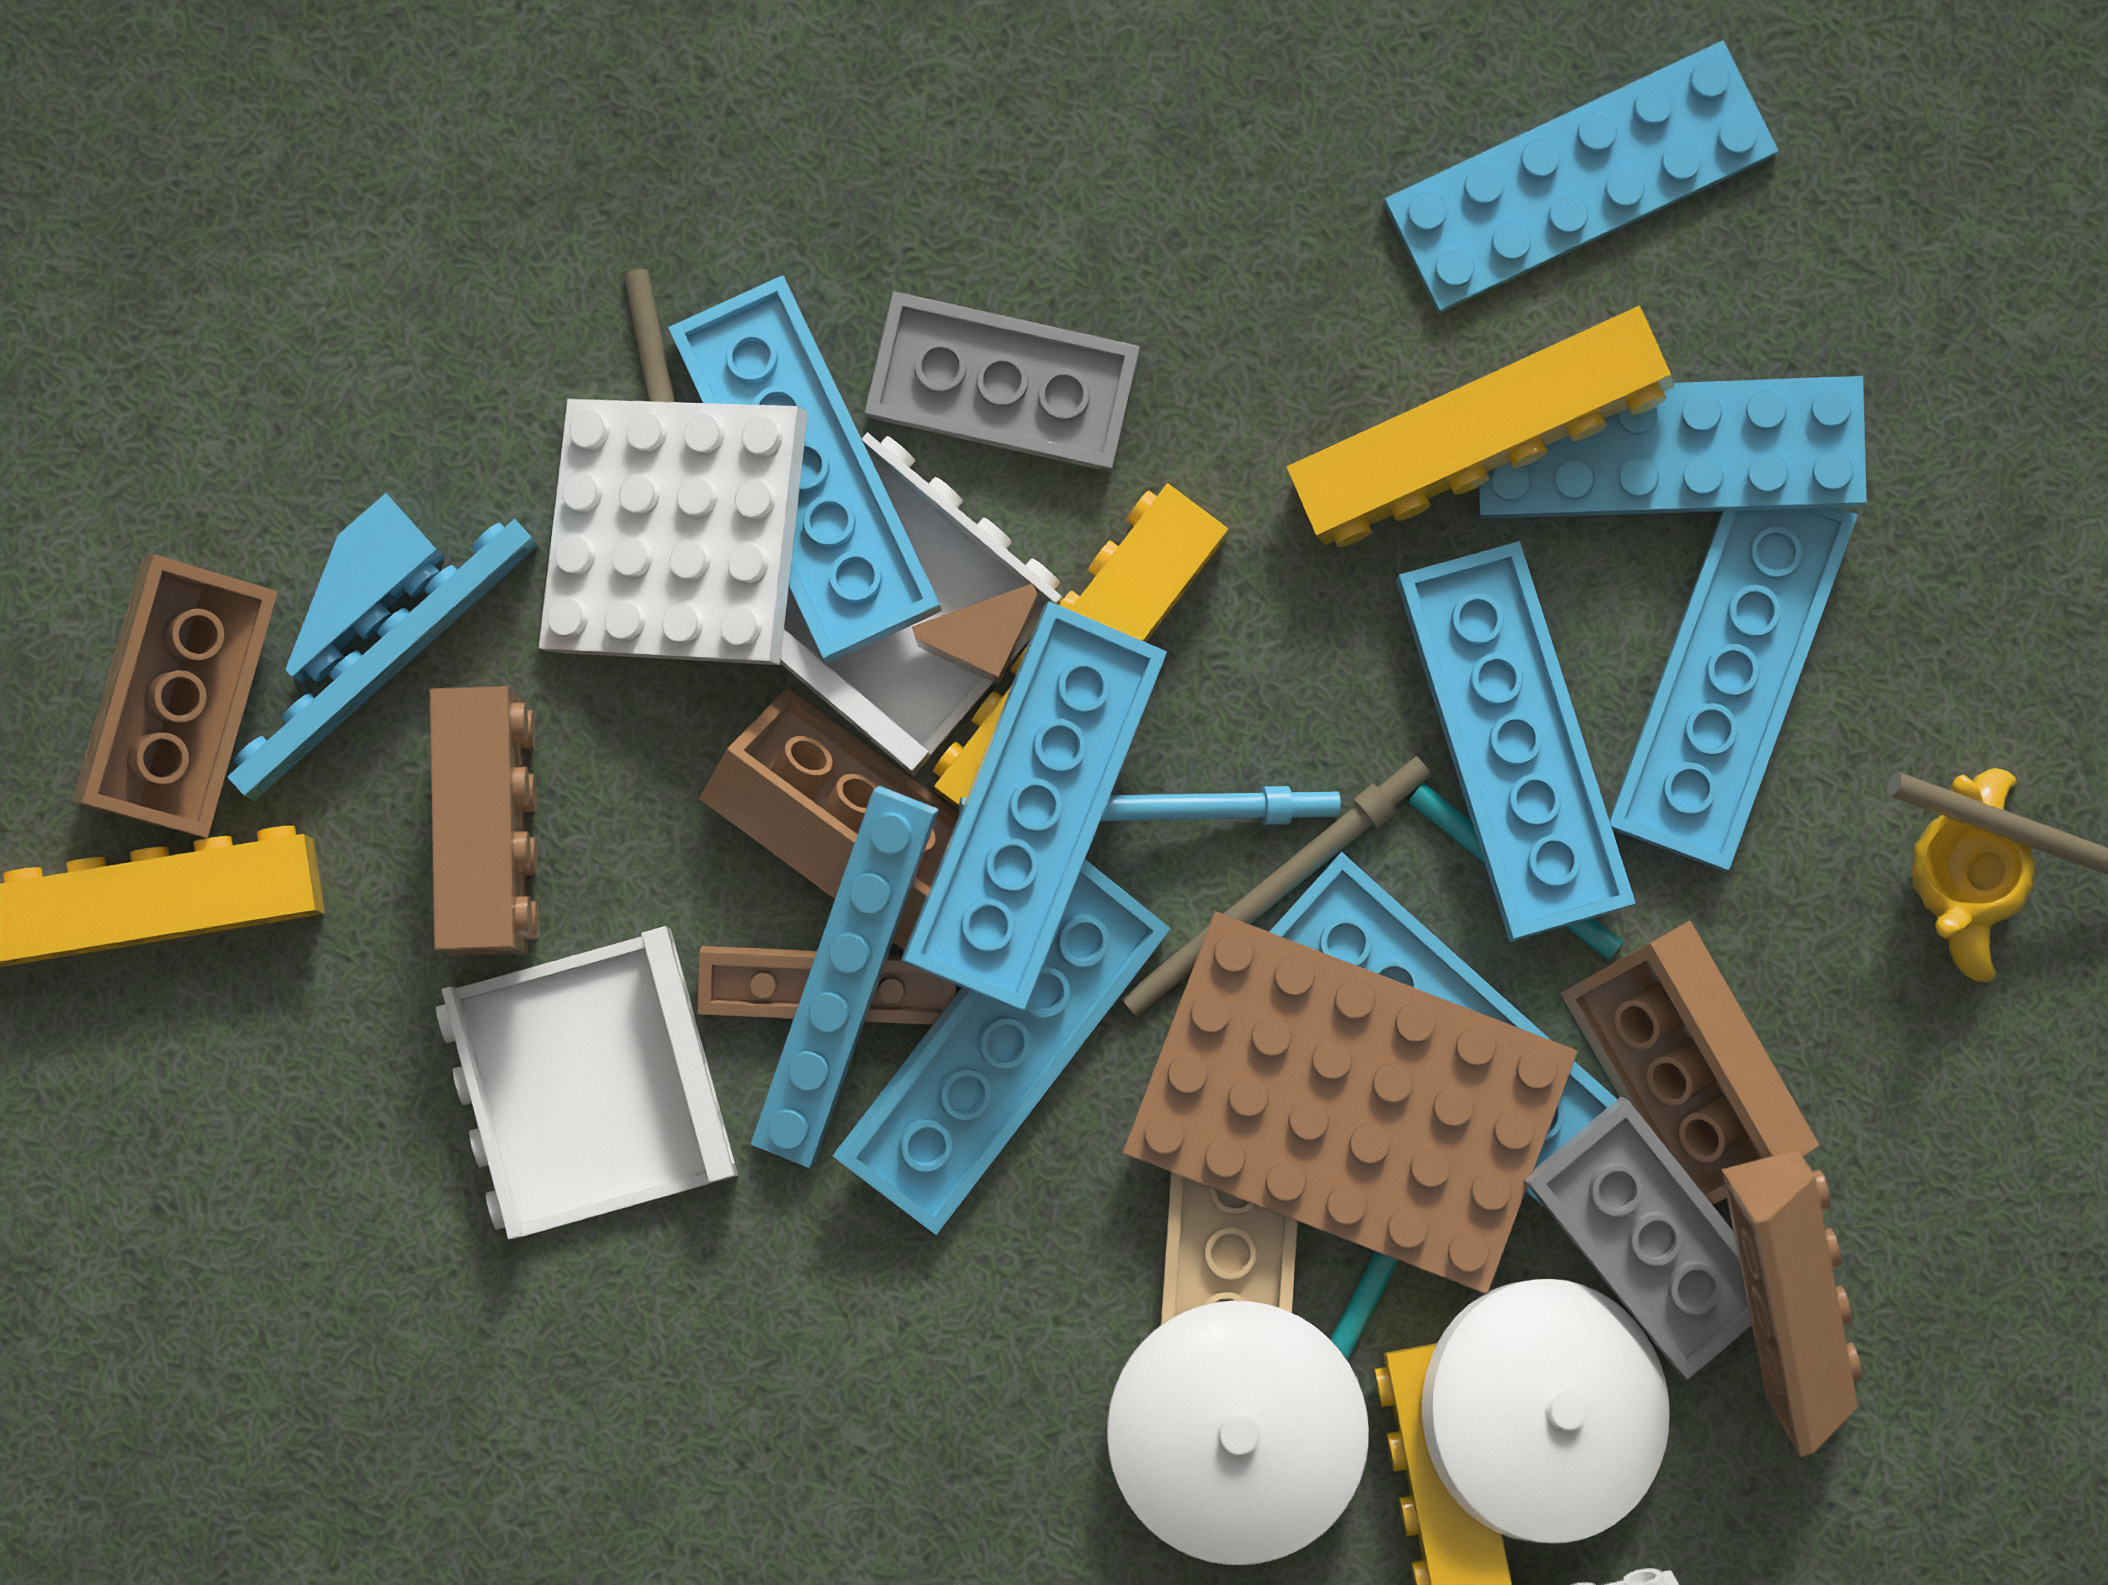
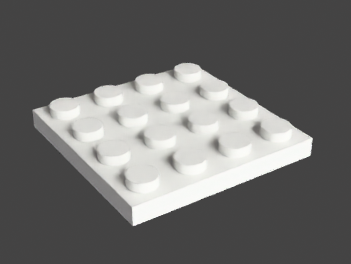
[539,399,808,665]

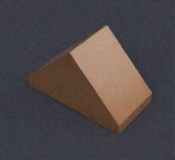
[912,583,1038,685]

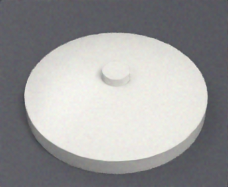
[1422,1279,1670,1543]
[1107,1301,1369,1565]

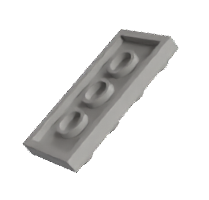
[865,291,1140,473]
[1524,1097,1752,1380]

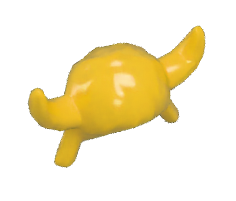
[1911,768,2035,982]

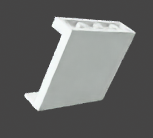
[780,432,1062,777]
[436,926,738,1239]

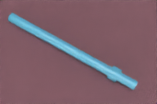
[959,786,1341,825]

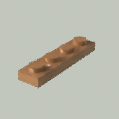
[698,946,956,1025]

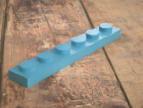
[227,519,538,801]
[751,786,939,1168]

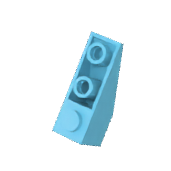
[285,493,444,684]

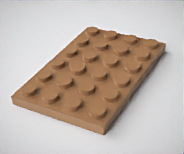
[1122,911,1578,1294]

